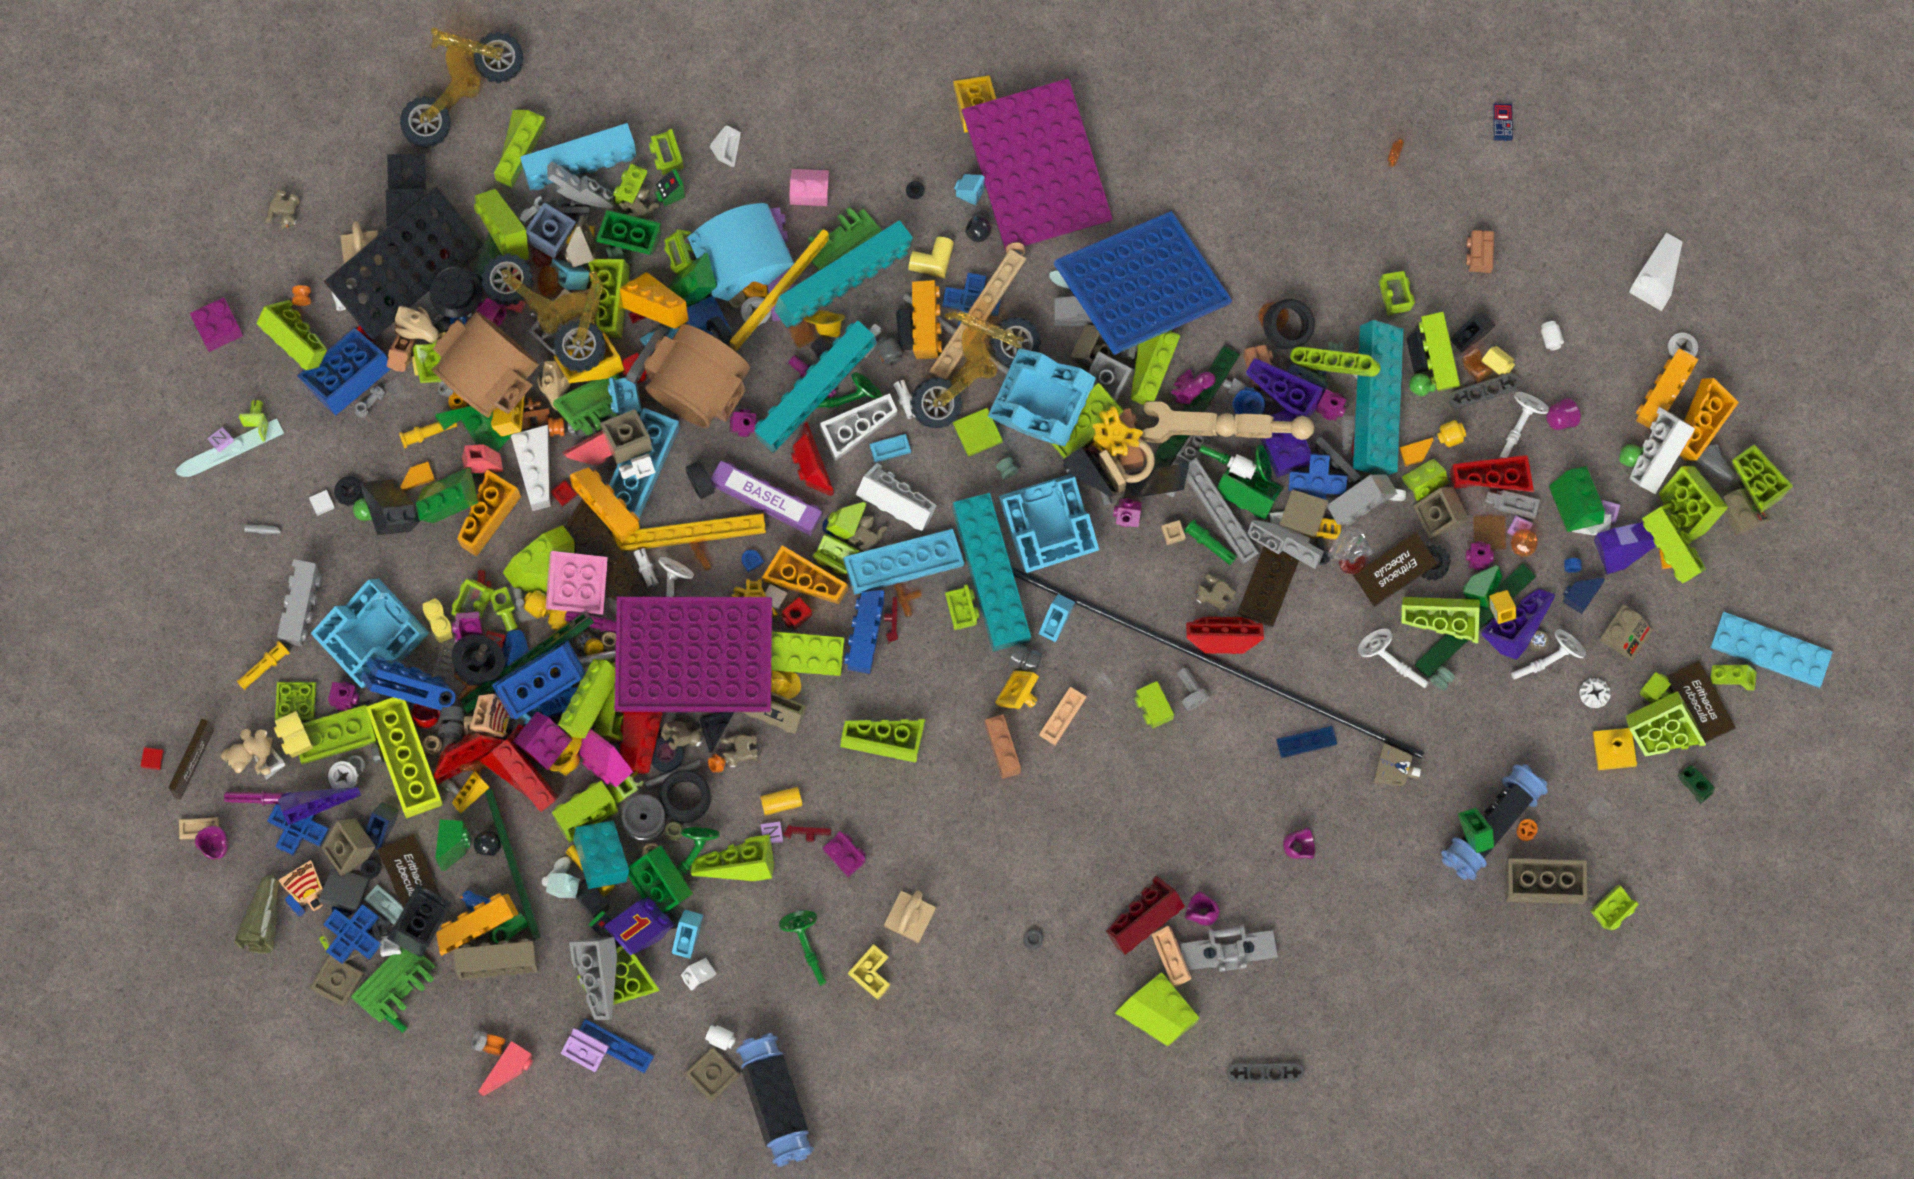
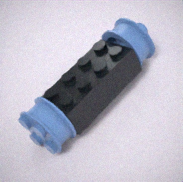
[1441,764,1548,880]
[736,1033,814,1167]

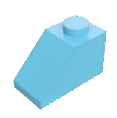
[954,174,985,206]
[549,258,590,290]
[1039,594,1075,642]
[672,909,703,959]

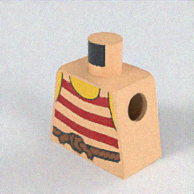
[470,694,511,738]
[279,860,323,911]

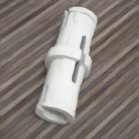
[894,380,915,419]
[634,548,659,588]

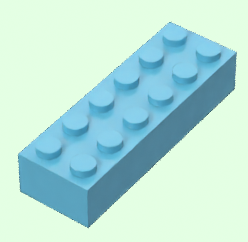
[520,123,636,190]
[609,408,680,519]

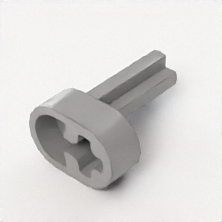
[1177,667,1210,711]

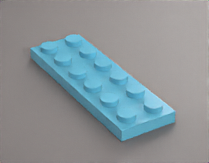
[843,529,964,595]
[1710,612,1833,688]

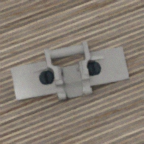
[1180,925,1278,972]

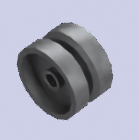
[622,795,666,842]

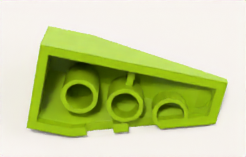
[691,835,774,881]

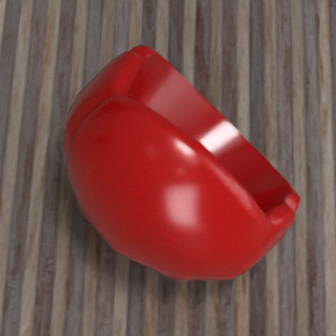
[410,704,440,728]

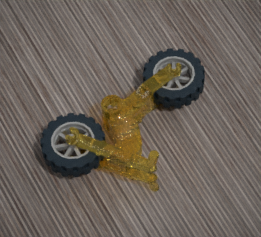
[400,28,523,148]
[482,253,606,372]
[910,310,1041,428]

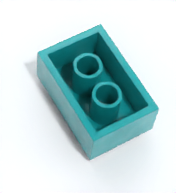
[573,821,629,889]

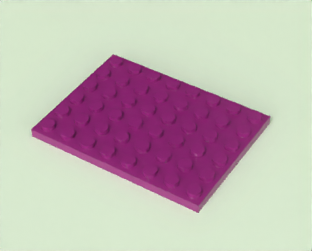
[961,78,1113,252]
[615,597,772,712]

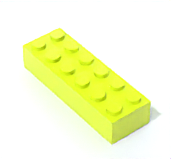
[366,697,443,819]

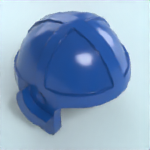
[1232,387,1266,415]

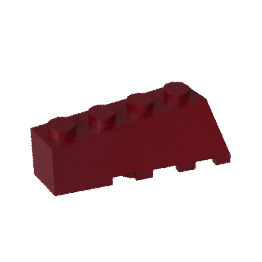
[1106,876,1185,955]

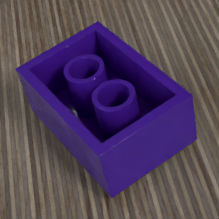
[1260,410,1311,478]

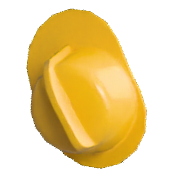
[803,310,845,337]
[771,670,801,699]
[549,734,582,776]

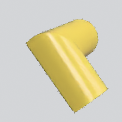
[908,237,954,278]
[848,944,890,1000]

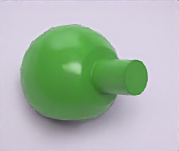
[1409,373,1436,396]
[1619,444,1644,467]
[353,498,372,521]

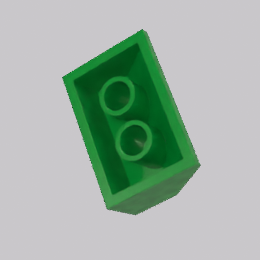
[596,210,661,255]
[668,253,717,308]
[1549,466,1605,532]
[416,467,478,523]
[1217,467,1284,519]
[435,819,471,871]
[628,845,693,913]

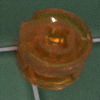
[1511,529,1538,557]

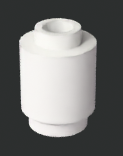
[1541,321,1564,350]
[1227,454,1257,479]
[705,1025,736,1051]

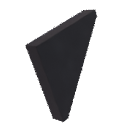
[699,712,735,753]

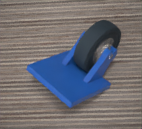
[686,296,732,347]

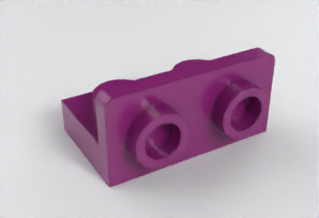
[452,612,484,643]
[822,831,866,878]

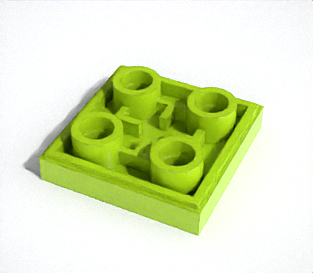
[953,408,1003,457]
[275,682,316,721]

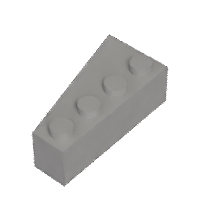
[277,559,322,646]

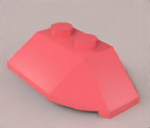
[562,431,613,466]

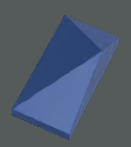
[502,630,529,667]

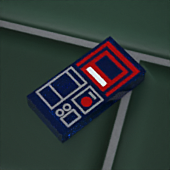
[1493,104,1513,141]

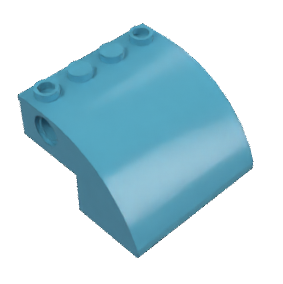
[687,203,794,301]
[988,349,1096,446]
[999,474,1099,573]
[311,578,430,688]

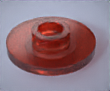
[1339,552,1366,574]

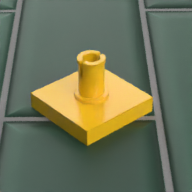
[995,671,1039,709]
[1592,728,1637,770]

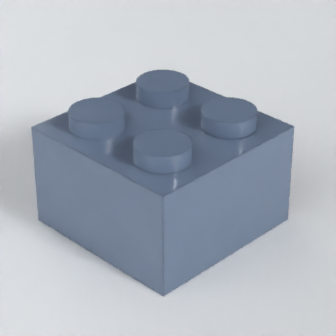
[526,202,576,259]

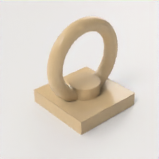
[340,221,382,270]
[1099,438,1155,493]
[884,890,936,943]

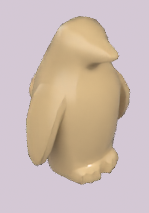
[395,306,439,344]
[537,361,571,410]

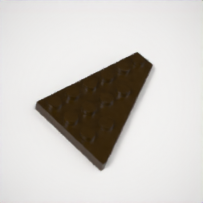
[565,499,652,601]

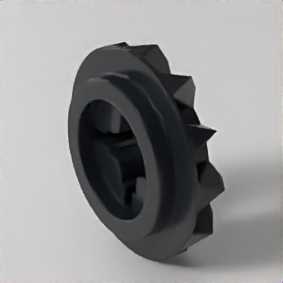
[334,476,364,507]

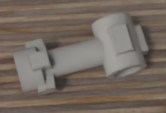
[355,386,385,418]

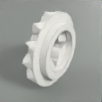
[741,297,771,326]
[1667,333,1698,357]
[1579,678,1611,708]
[328,761,359,789]

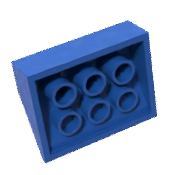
[297,328,391,416]

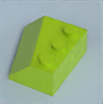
[1732,445,1793,513]
[1659,466,1728,542]
[1625,691,1706,756]
[577,946,660,1005]
[1115,972,1199,1046]

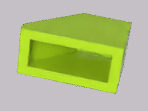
[826,502,866,540]

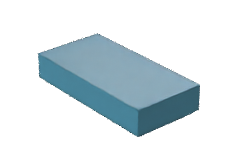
[869,434,911,463]

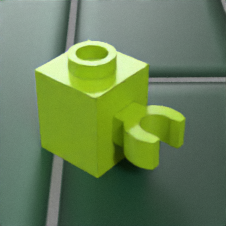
[1639,672,1671,704]
[606,772,644,804]

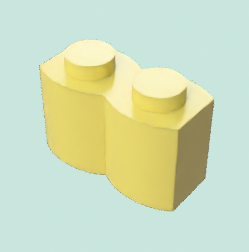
[1482,346,1515,375]
[423,598,453,643]
[274,711,313,758]

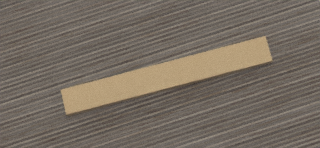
[929,249,1026,380]

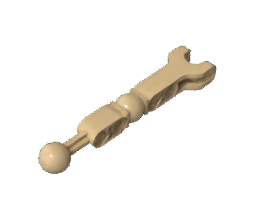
[1141,402,1314,443]

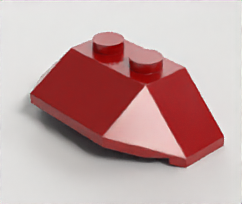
[790,422,834,496]
[1186,617,1264,654]
[434,733,504,785]

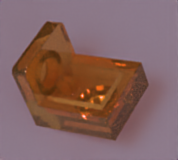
[785,319,815,349]
[1462,348,1493,382]

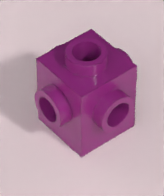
[1316,389,1347,422]
[729,409,759,437]
[1113,498,1142,527]
[1465,541,1494,570]
[328,681,359,711]

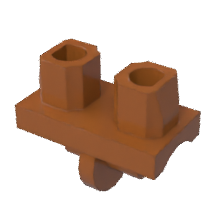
[522,397,550,429]

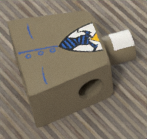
[1373,744,1421,786]

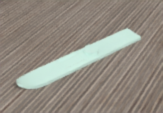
[176,419,284,477]

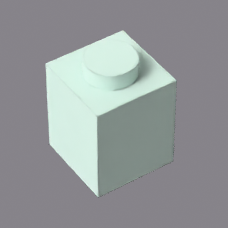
[546,873,580,898]

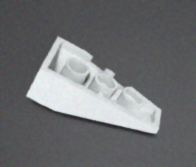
[1629,232,1682,311]

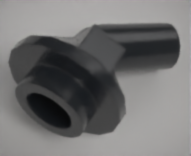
[1316,538,1330,565]

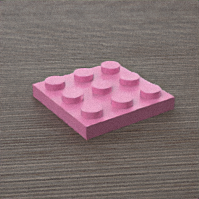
[546,551,608,615]

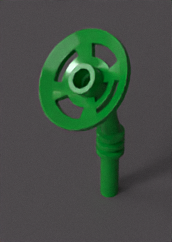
[817,372,882,409]
[1199,445,1272,482]
[676,827,720,877]
[779,910,827,986]

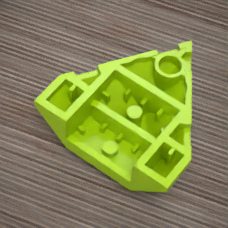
[502,525,575,595]

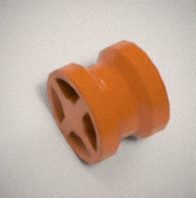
[292,285,311,306]
[548,417,565,437]
[1516,819,1538,841]
[482,1035,506,1056]

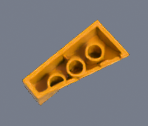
[570,467,639,542]
[436,893,519,956]

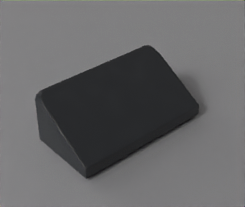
[1406,330,1428,373]

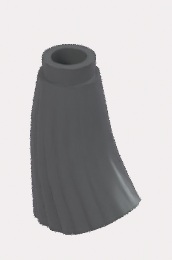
[1695,444,1736,482]

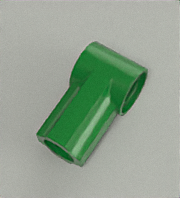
[489,912,529,944]

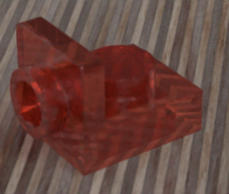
[531,249,561,269]

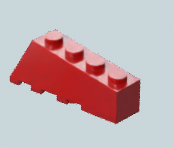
[1450,455,1534,492]
[620,712,662,774]
[480,737,559,812]

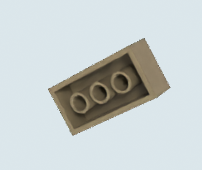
[1505,858,1587,904]
[454,939,538,980]

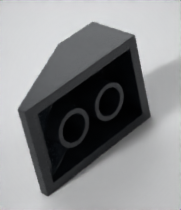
[1063,446,1118,497]
[360,479,420,535]
[387,884,451,958]

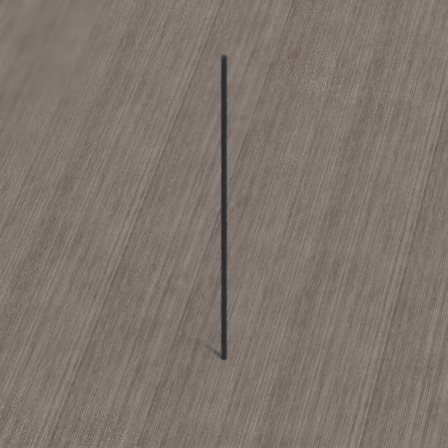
[1011,567,1425,759]

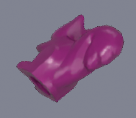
[1171,369,1216,404]

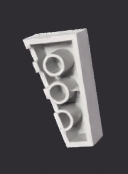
[819,394,897,461]
[1630,407,1695,494]
[511,425,551,511]

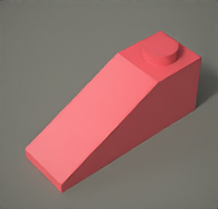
[478,1041,533,1096]

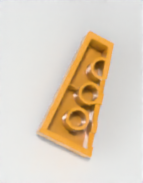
[620,272,689,329]
[912,280,942,359]
[1636,348,1699,429]
[1680,378,1739,461]
[457,470,521,557]
[762,545,849,604]

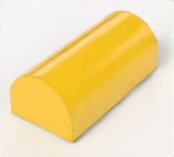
[760,786,802,816]

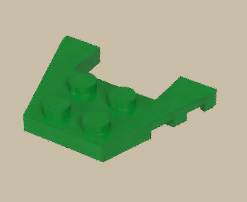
[435,406,513,479]

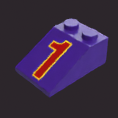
[605,897,674,956]

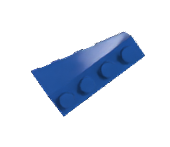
[845,590,884,674]

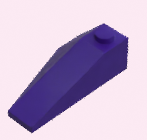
[1246,358,1323,417]
[1594,522,1656,575]
[1481,589,1555,660]
[277,787,361,825]

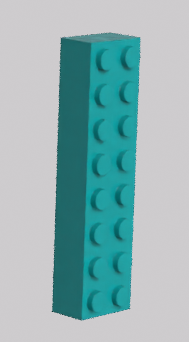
[774,220,913,328]
[1353,320,1404,476]
[754,321,876,453]
[952,493,1031,652]

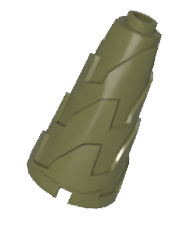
[235,875,279,954]

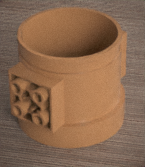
[432,311,539,418]
[644,324,750,428]

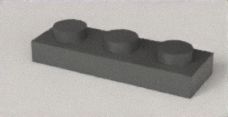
[1315,436,1361,485]

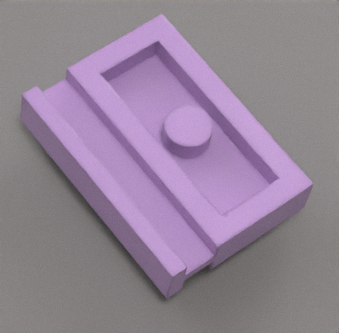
[561,1028,610,1072]

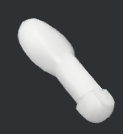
[541,856,571,887]

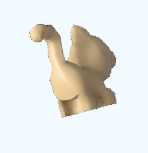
[221,729,273,776]

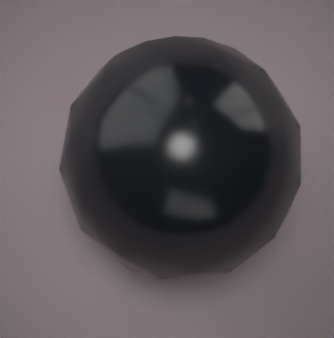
[965,216,991,243]
[473,831,501,856]

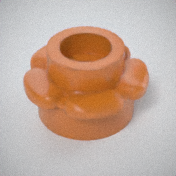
[708,754,725,773]

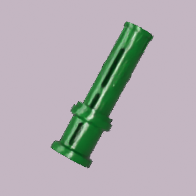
[1184,519,1237,566]

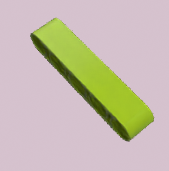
[1290,347,1381,377]

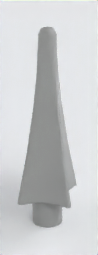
[1223,378,1273,403]

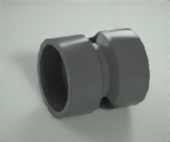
[1008,643,1043,673]
[438,706,465,739]

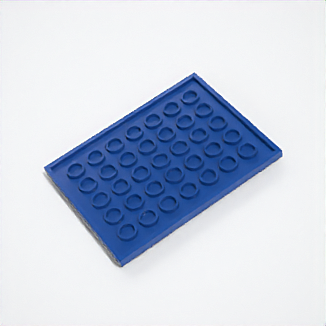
[1053,211,1232,355]

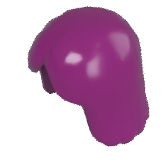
[1546,398,1581,430]
[195,826,229,860]
[1283,827,1315,859]
[1185,891,1220,926]

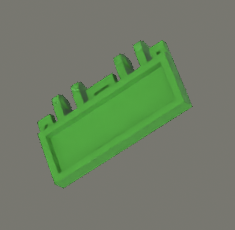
[807,207,882,271]
[553,374,621,436]
[351,947,435,1022]

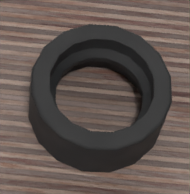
[685,461,715,499]

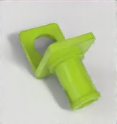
[239,400,269,442]
[490,587,518,631]

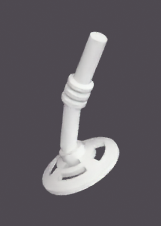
[1499,392,1549,458]
[658,557,694,597]
[1358,629,1429,688]
[1511,629,1586,680]

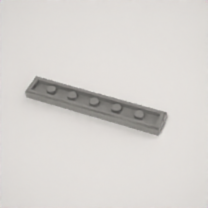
[1186,458,1259,564]

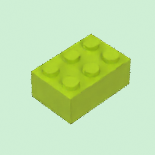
[552,781,618,843]

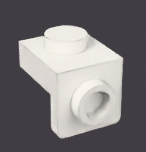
[681,958,716,991]

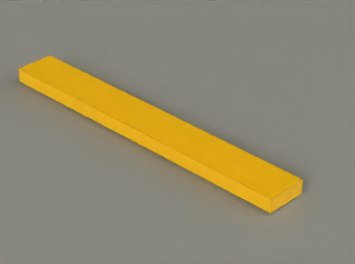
[730,229,829,351]
[612,513,766,552]

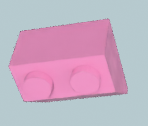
[790,169,829,206]

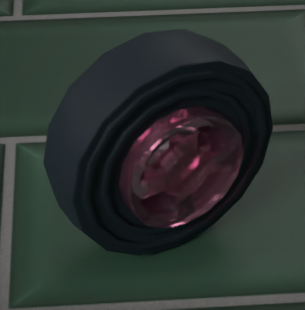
[651,738,684,772]

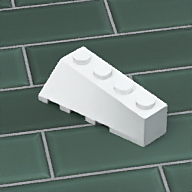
[856,463,937,531]

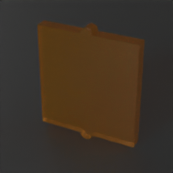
[1473,515,1506,551]

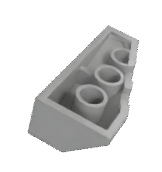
[1089,352,1135,402]
[569,937,617,1020]

